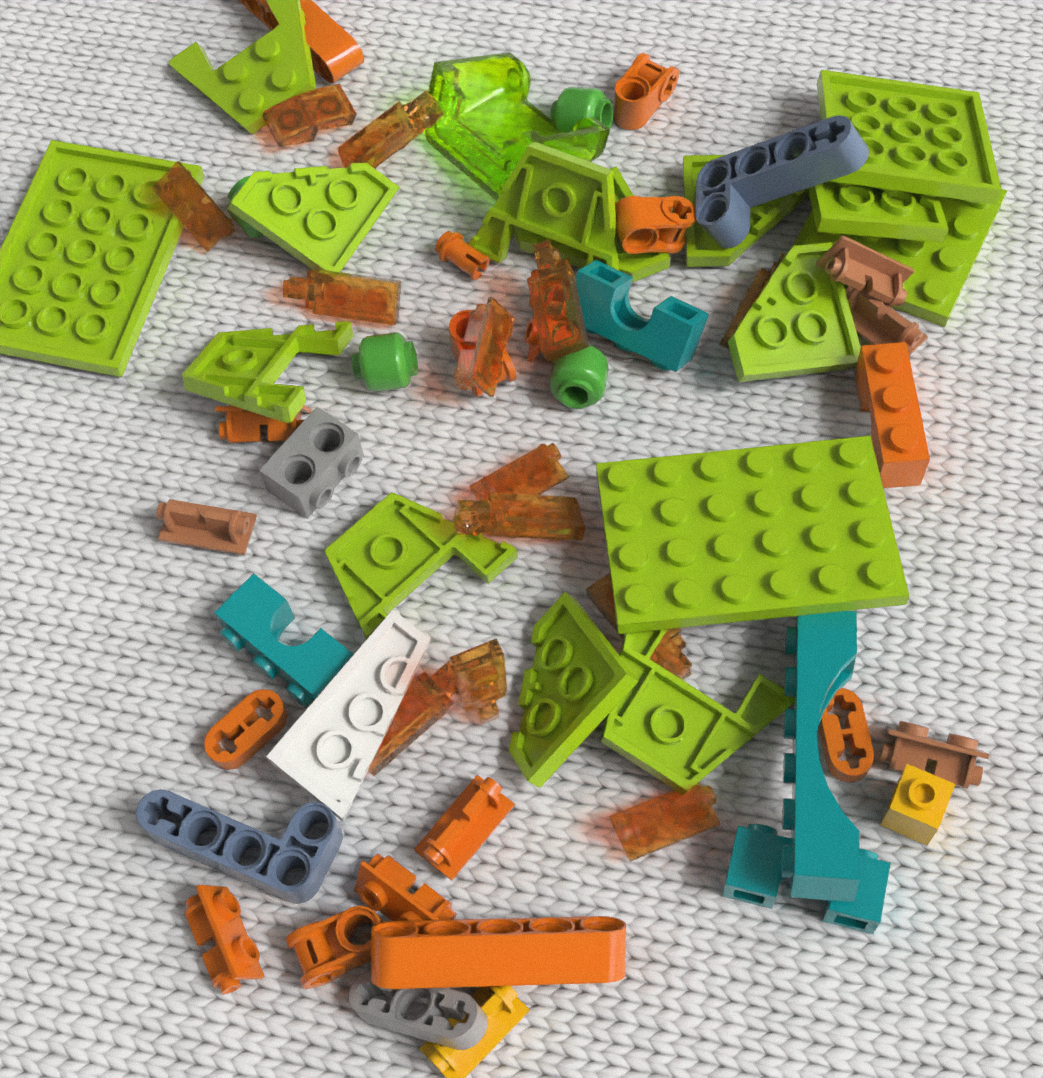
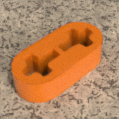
[818,688,874,783]
[204,689,287,770]

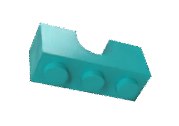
[563,260,709,372]
[214,573,354,708]
[722,823,891,934]

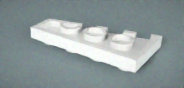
[266,610,430,822]

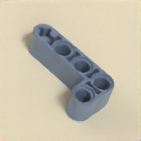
[695,115,869,249]
[136,789,343,904]

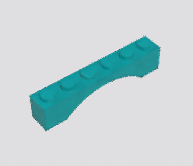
[781,611,860,902]

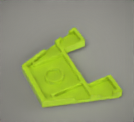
[168,0,317,135]
[469,142,619,270]
[182,321,353,423]
[324,492,518,640]
[600,629,793,795]

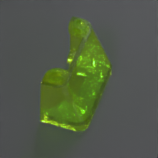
[422,52,610,201]

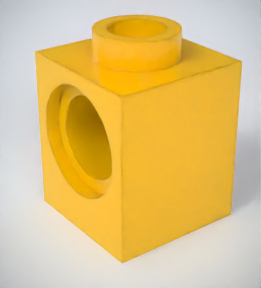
[880,764,955,846]

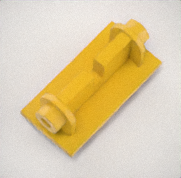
[419,986,530,1078]

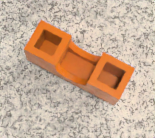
[854,342,930,488]

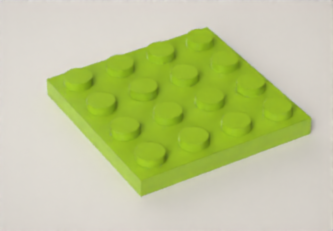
[817,69,1002,204]
[793,189,1007,327]

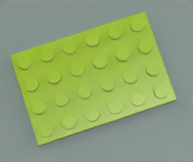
[0,140,205,377]
[596,436,909,634]

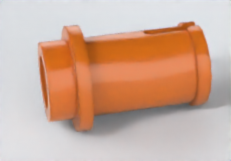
[435,231,490,280]

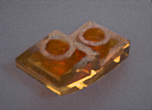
[262,84,357,147]

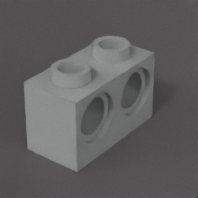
[259,407,364,519]

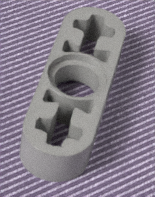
[349,970,488,1050]

